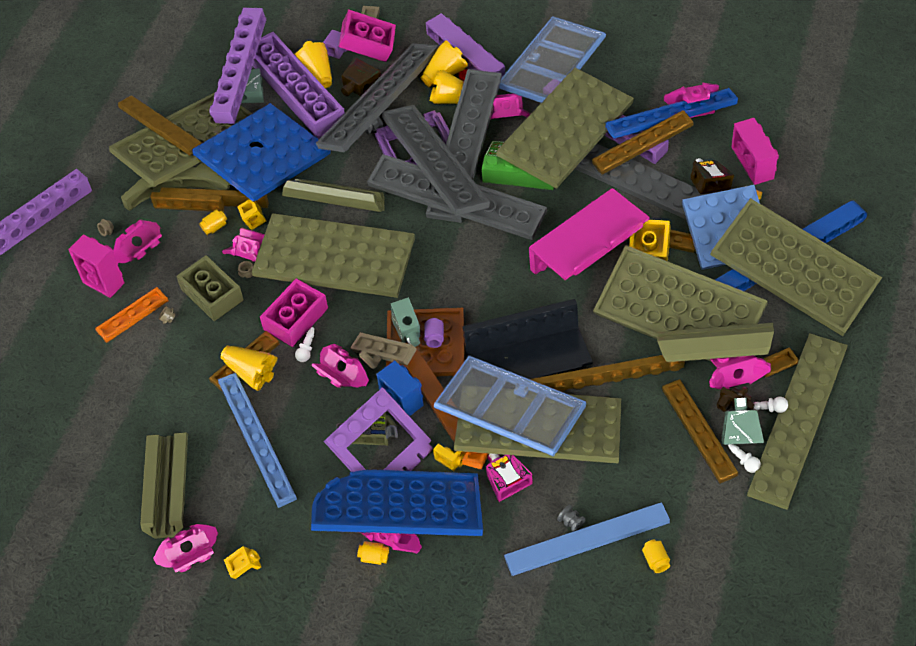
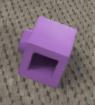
[323,30,347,59]

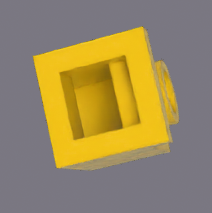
[237,199,266,230]

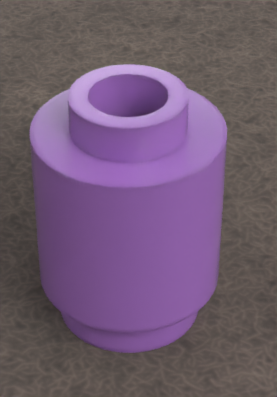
[424,318,444,348]

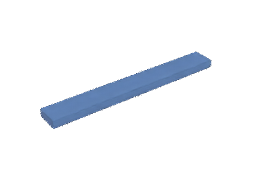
[218,373,297,508]
[504,502,670,576]

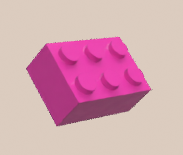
[339,10,396,62]
[731,118,779,185]
[68,234,125,298]
[260,279,328,347]

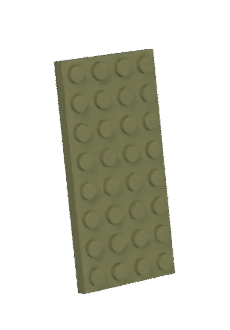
[496,67,634,189]
[109,93,252,187]
[710,198,882,336]
[252,213,415,298]
[593,245,768,371]
[454,387,621,463]

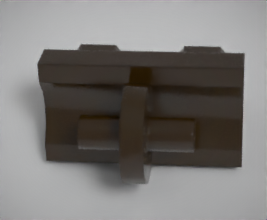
[717,386,755,412]

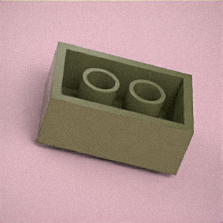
[176,255,244,321]

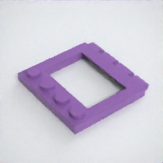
[375,110,450,165]
[324,387,433,472]

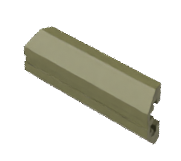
[282,178,385,212]
[657,323,774,362]
[140,432,188,539]

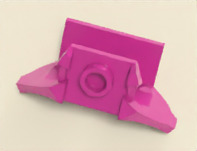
[664,83,719,118]
[490,93,531,120]
[113,219,162,263]
[222,228,265,262]
[312,344,369,388]
[709,355,771,390]
[153,524,218,572]
[360,532,422,554]

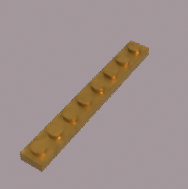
[530,355,685,392]

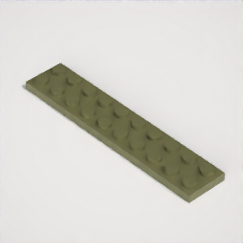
[747,333,848,510]

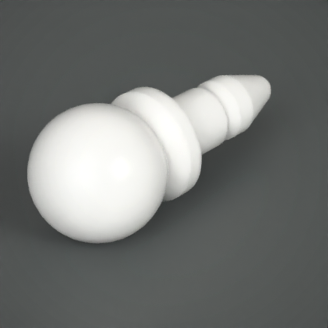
[295,327,314,362]
[753,397,788,413]
[728,444,761,473]

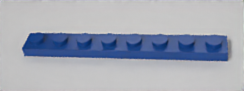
[605,88,738,139]

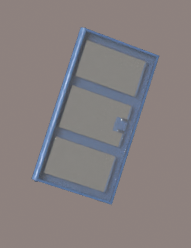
[499,16,606,103]
[434,356,586,456]

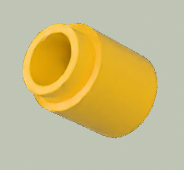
[199,210,227,235]
[642,539,670,573]
[357,541,389,565]

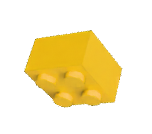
[629,220,671,261]

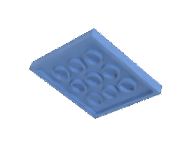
[682,185,760,270]

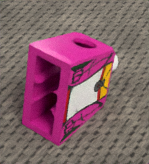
[486,454,533,502]

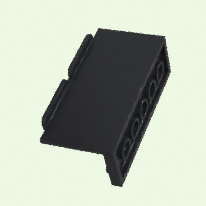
[462,299,593,390]

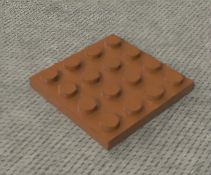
[386,308,464,377]

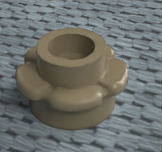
[97,219,114,236]
[238,261,253,278]
[159,306,175,324]

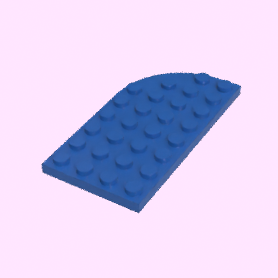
[311,470,483,536]

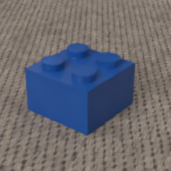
[377,361,424,416]

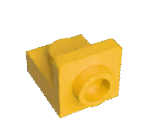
[433,444,466,471]
[224,546,261,579]

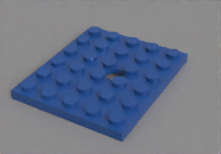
[193,103,331,202]

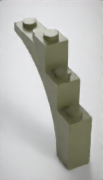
[121,162,237,211]

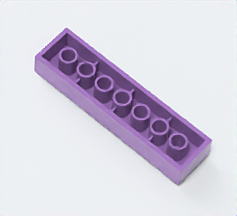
[252,32,345,138]

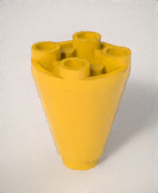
[420,40,468,87]
[294,41,332,89]
[430,70,464,104]
[221,345,277,391]

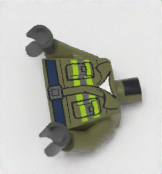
[336,407,398,446]

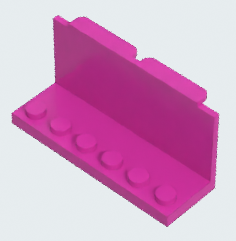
[529,188,649,280]

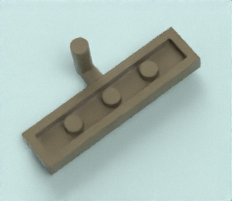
[351,332,417,369]

